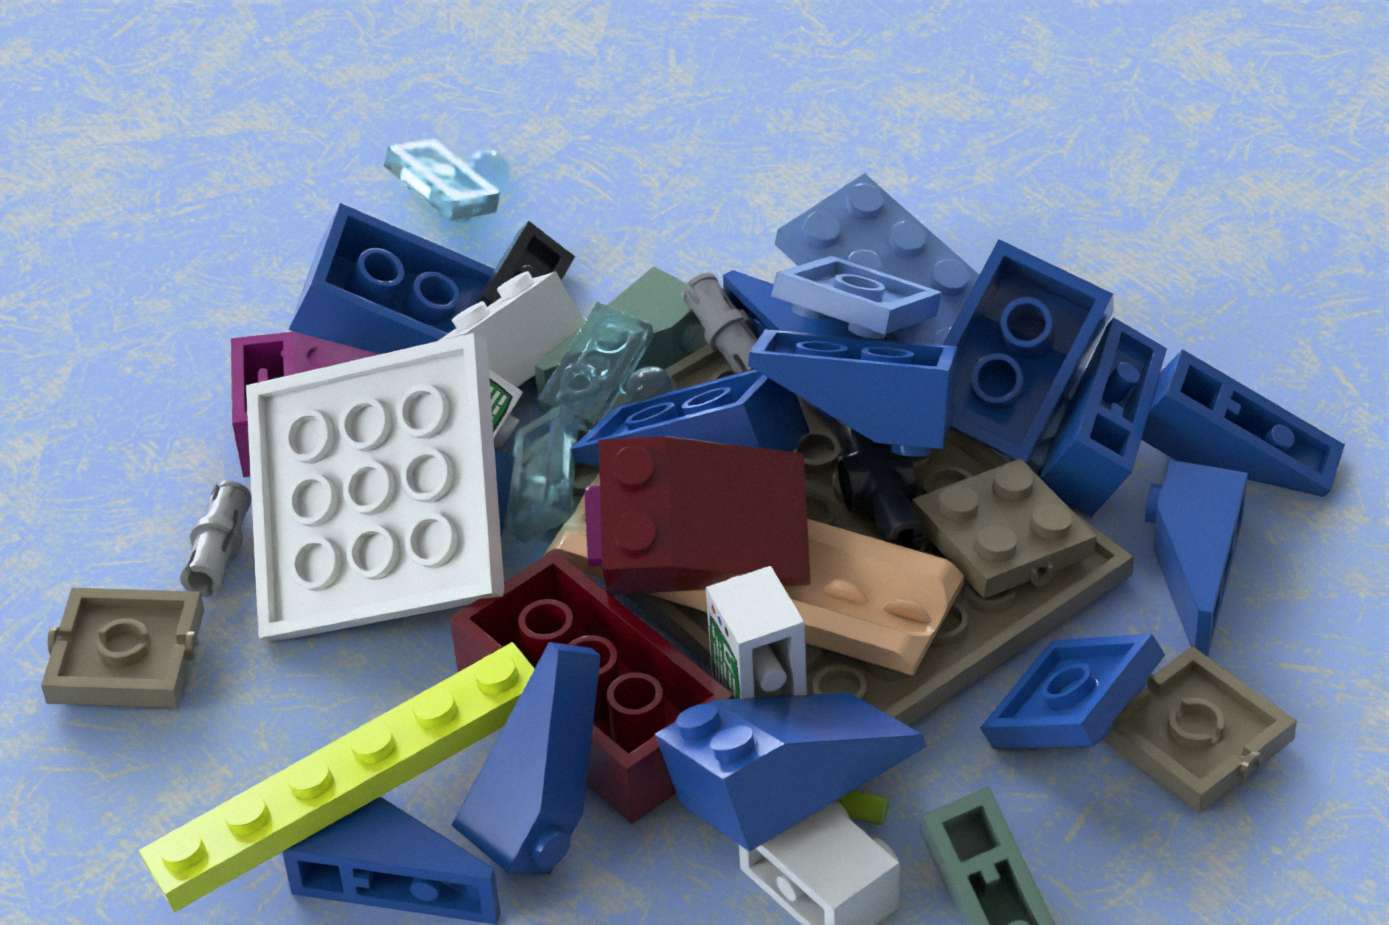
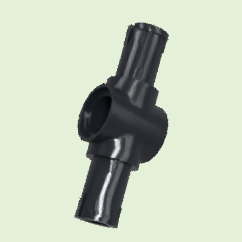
[831,416,925,551]

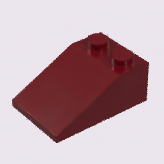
[598,436,810,595]

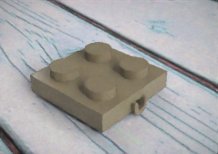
[912,458,1097,599]
[41,588,205,708]
[1103,646,1297,814]

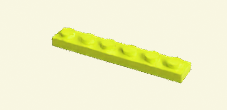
[139,642,534,913]

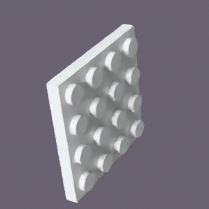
[246,333,504,641]

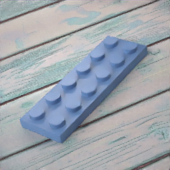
[774,173,1086,477]

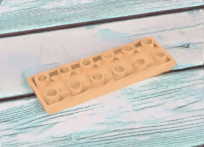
[544,474,964,676]

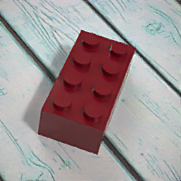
[450,550,734,824]

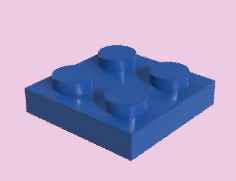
[980,634,1165,750]

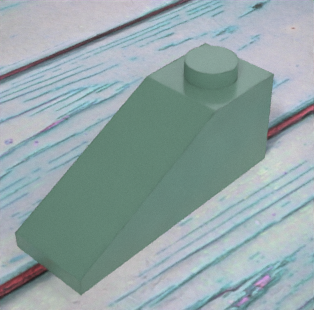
[534,266,708,416]
[920,786,1055,925]

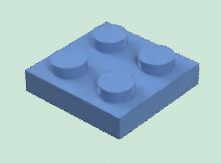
[771,256,942,339]

